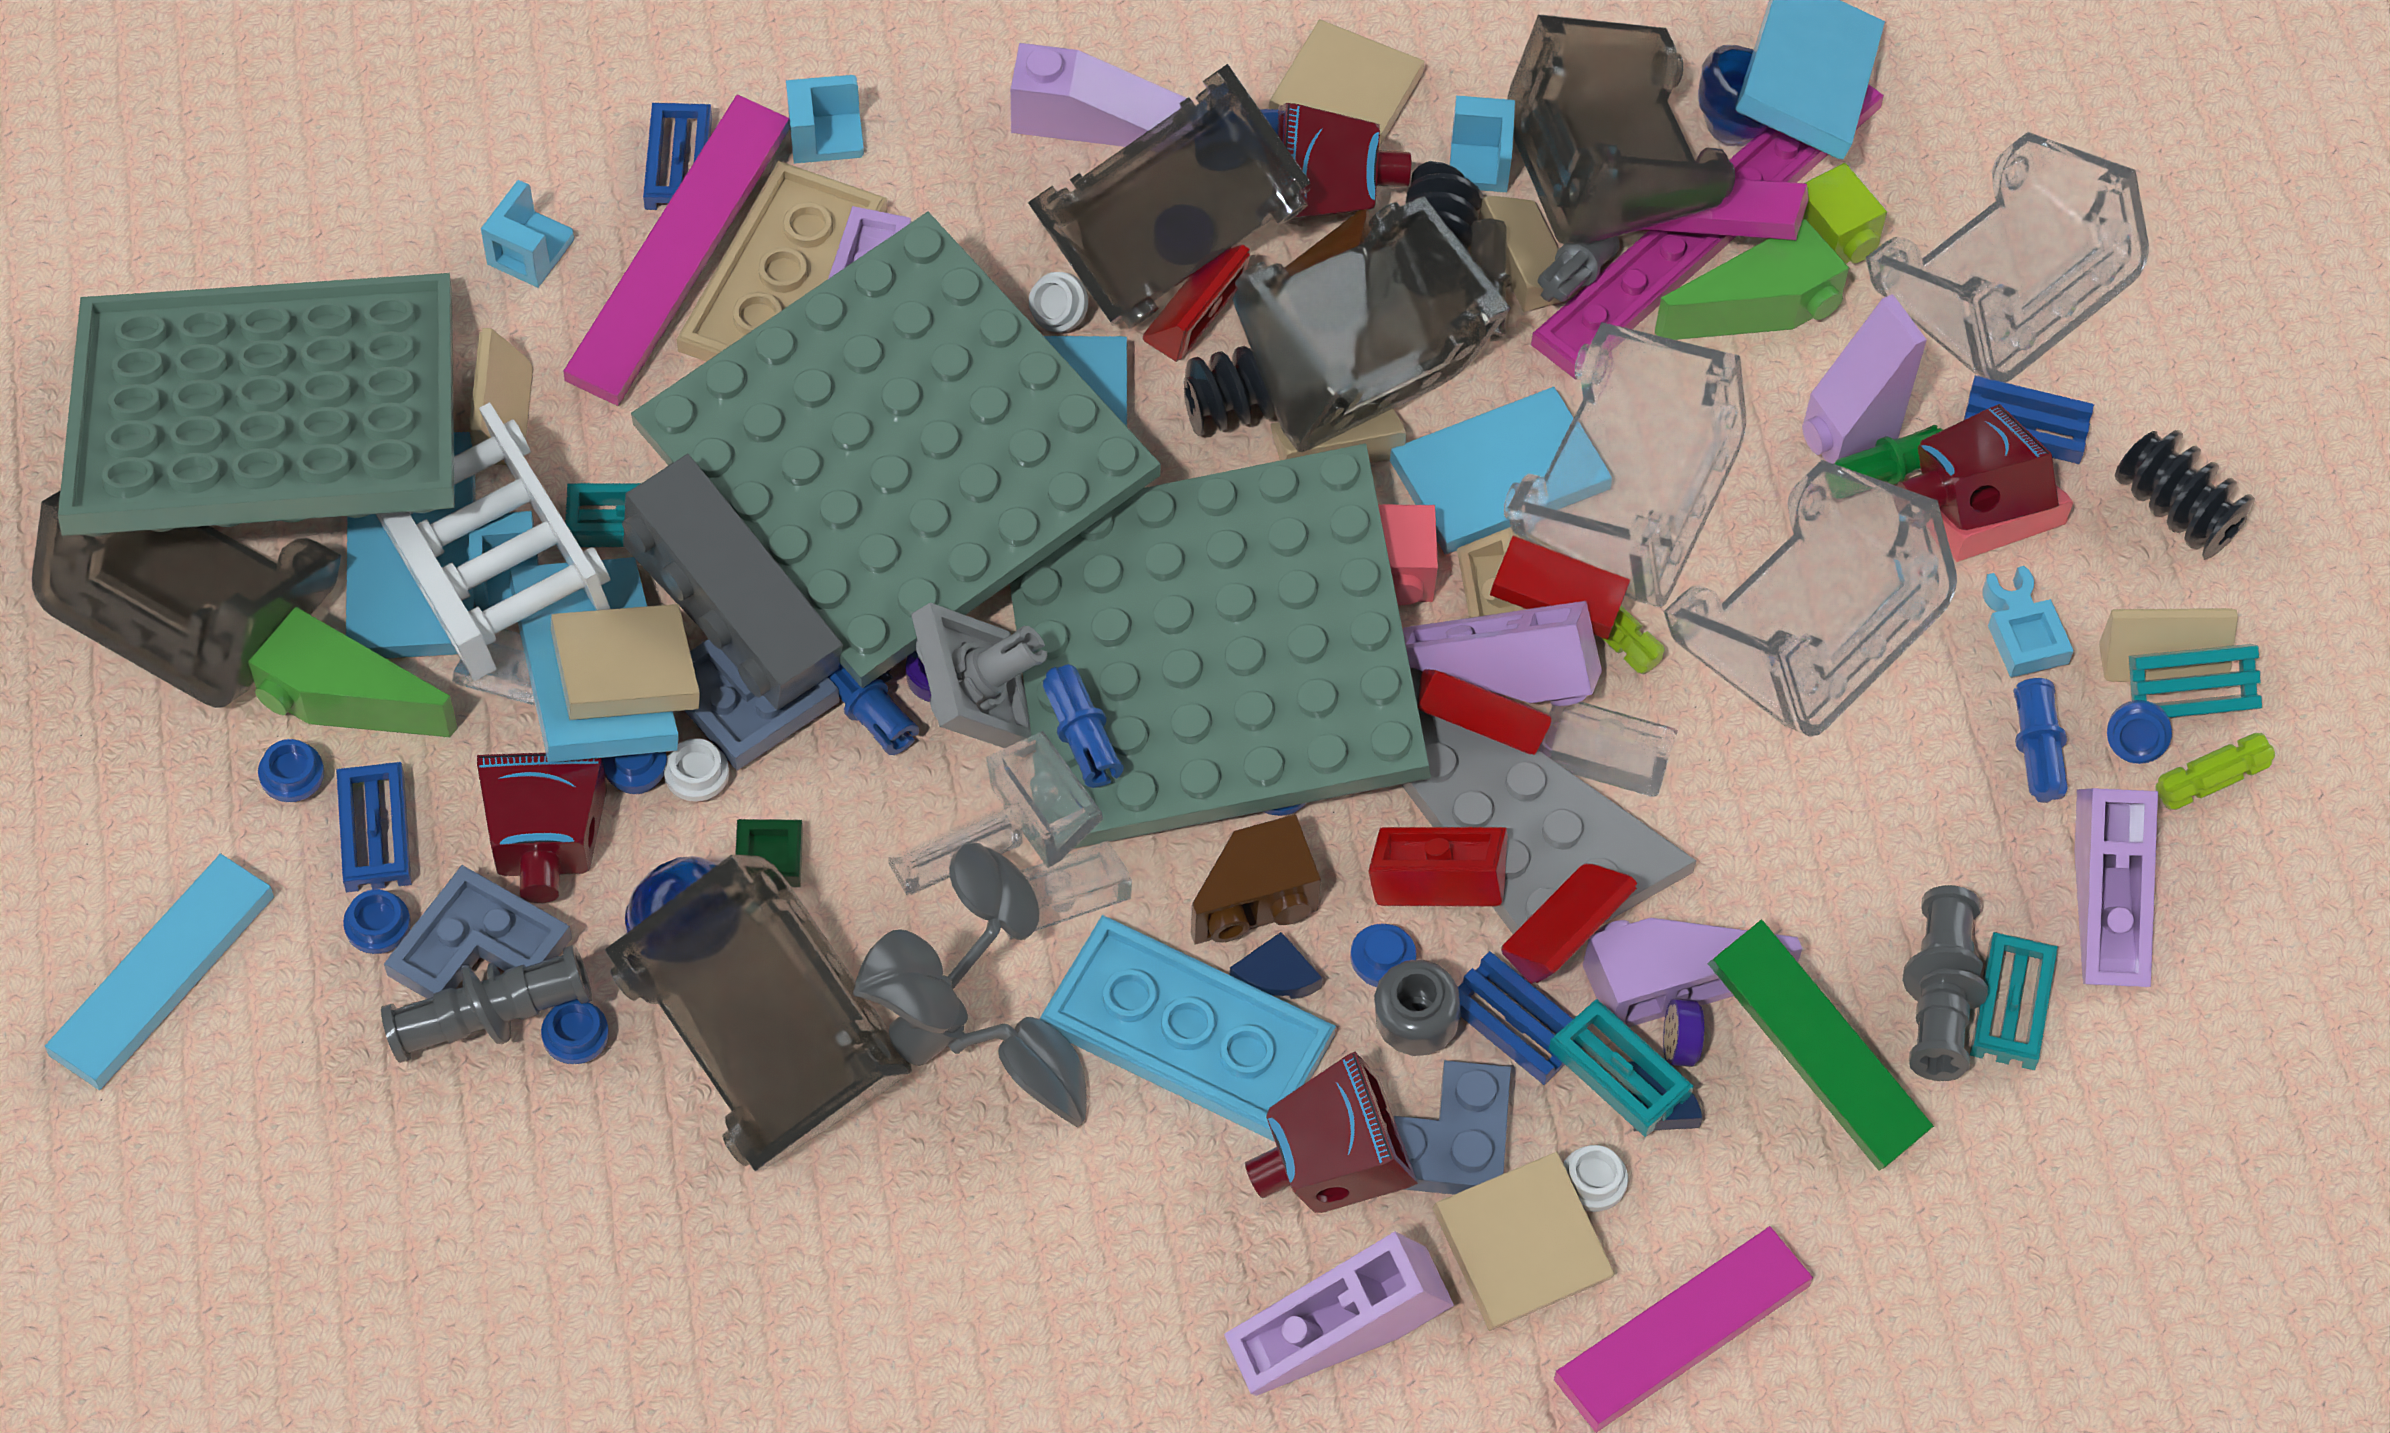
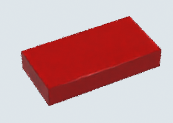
[1490,535,1631,640]

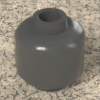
[1374,959,1461,1056]

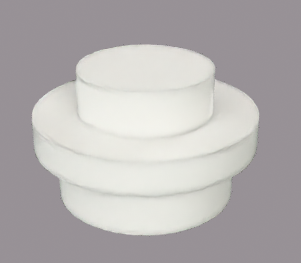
[1029,272,1088,333]
[664,739,729,802]
[1563,1145,1628,1212]

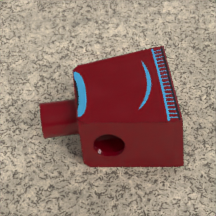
[1272,103,1412,220]
[1897,404,2059,530]
[477,753,607,903]
[1245,1051,1418,1213]

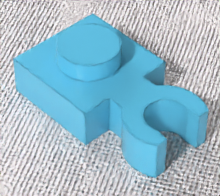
[1982,566,2074,678]

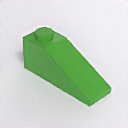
[1654,219,1849,341]
[248,607,458,737]

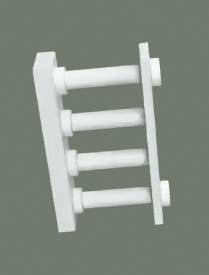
[376,402,611,681]

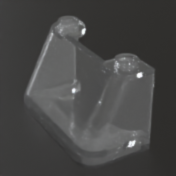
[1866,132,2149,383]
[1504,322,1746,608]
[1663,460,1957,737]

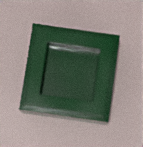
[734,819,803,887]

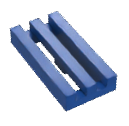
[643,103,712,210]
[1964,375,2094,464]
[336,762,412,893]
[1458,951,1582,1085]

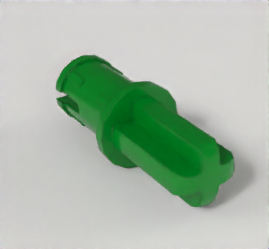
[1829,425,1943,494]

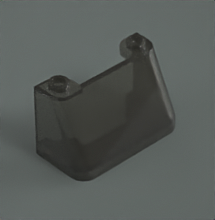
[1507,14,1735,245]
[1028,64,1311,329]
[1232,196,1511,452]
[31,490,341,708]
[605,855,912,1171]

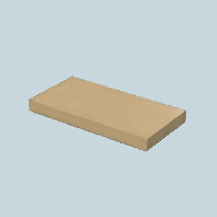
[676,161,887,362]

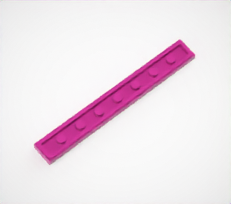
[1531,84,1884,380]

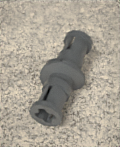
[1902,885,1988,1081]
[381,945,592,1063]

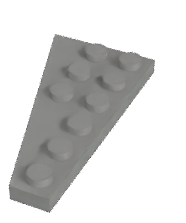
[1401,667,1696,934]

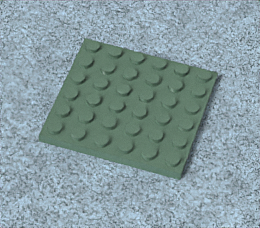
[631,211,1161,688]
[58,273,454,536]
[1010,443,1431,853]

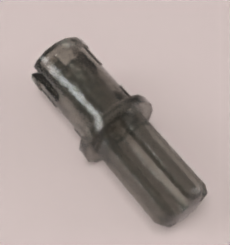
[1464,218,1512,341]

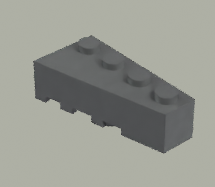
[622,453,843,711]

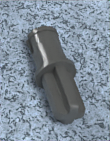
[1537,223,1619,302]

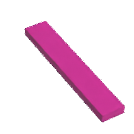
[563,94,790,406]

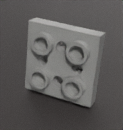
[911,603,1047,753]

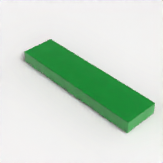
[1707,919,1934,1171]

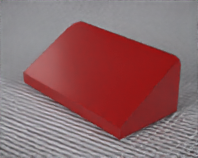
[1142,244,1250,362]
[1417,669,1552,755]
[1368,827,1508,907]
[1501,863,1638,984]

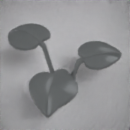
[853,843,1086,1128]

